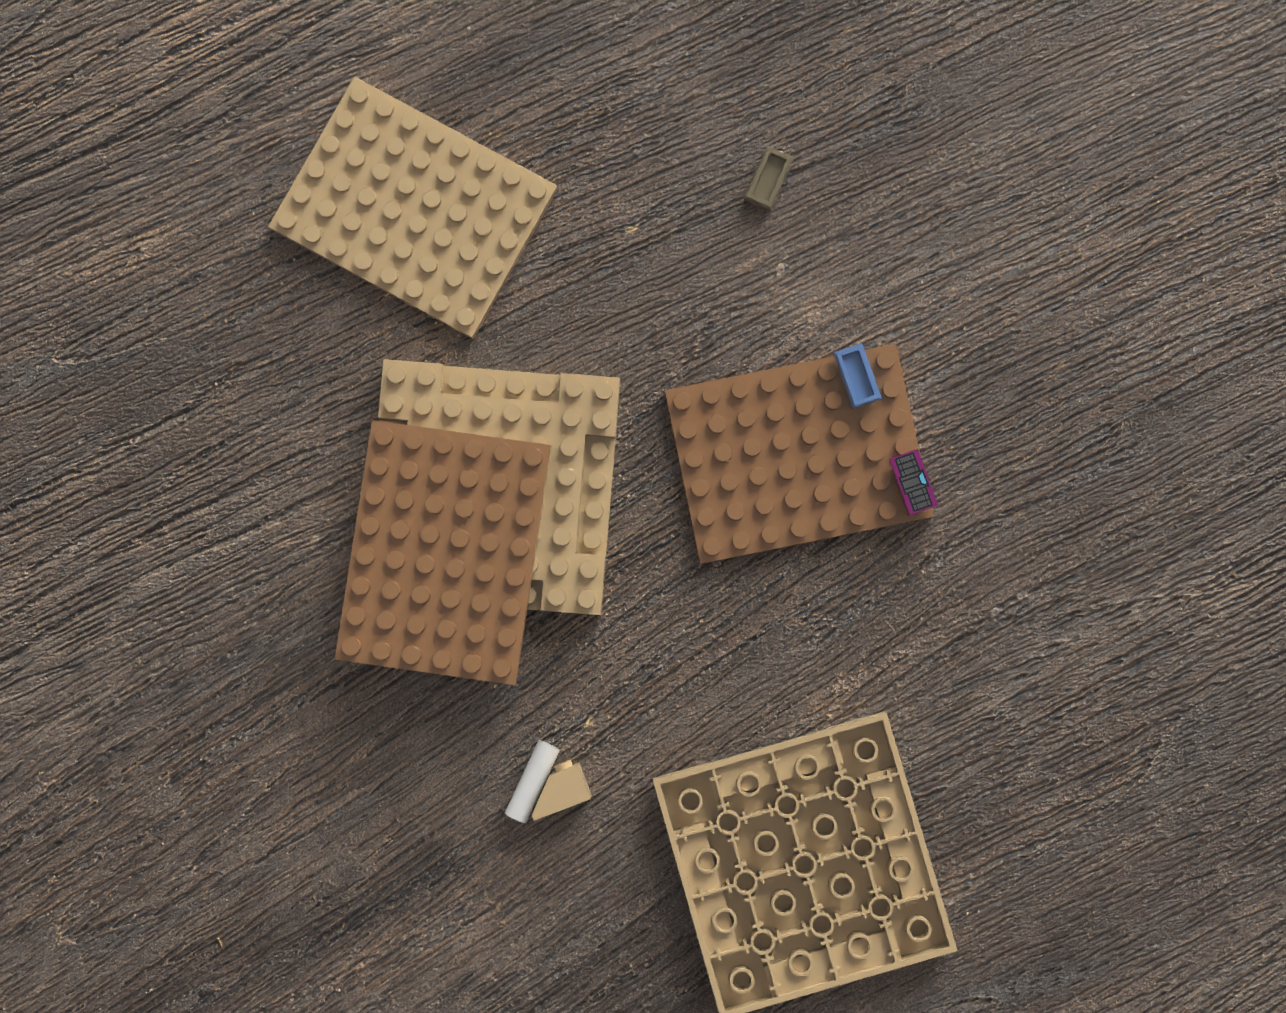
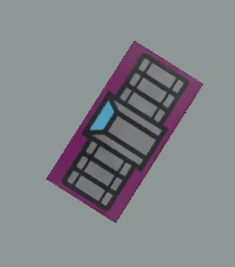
[888,449,938,516]

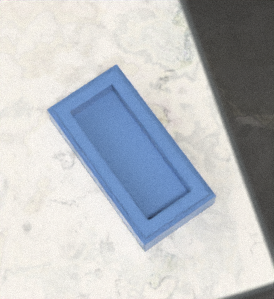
[833,343,882,410]

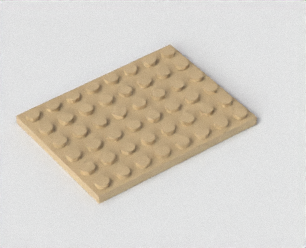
[268,76,558,339]

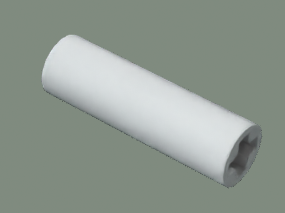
[505,740,560,823]

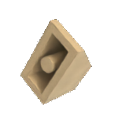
[532,760,592,821]

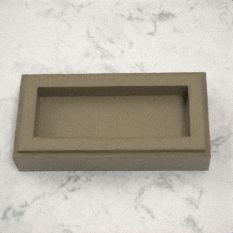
[744,145,794,212]

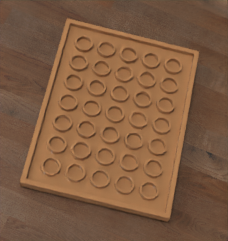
[665,344,934,564]
[335,420,551,685]

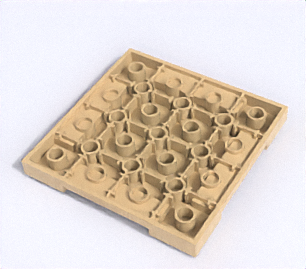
[378,359,621,616]
[653,712,958,1013]

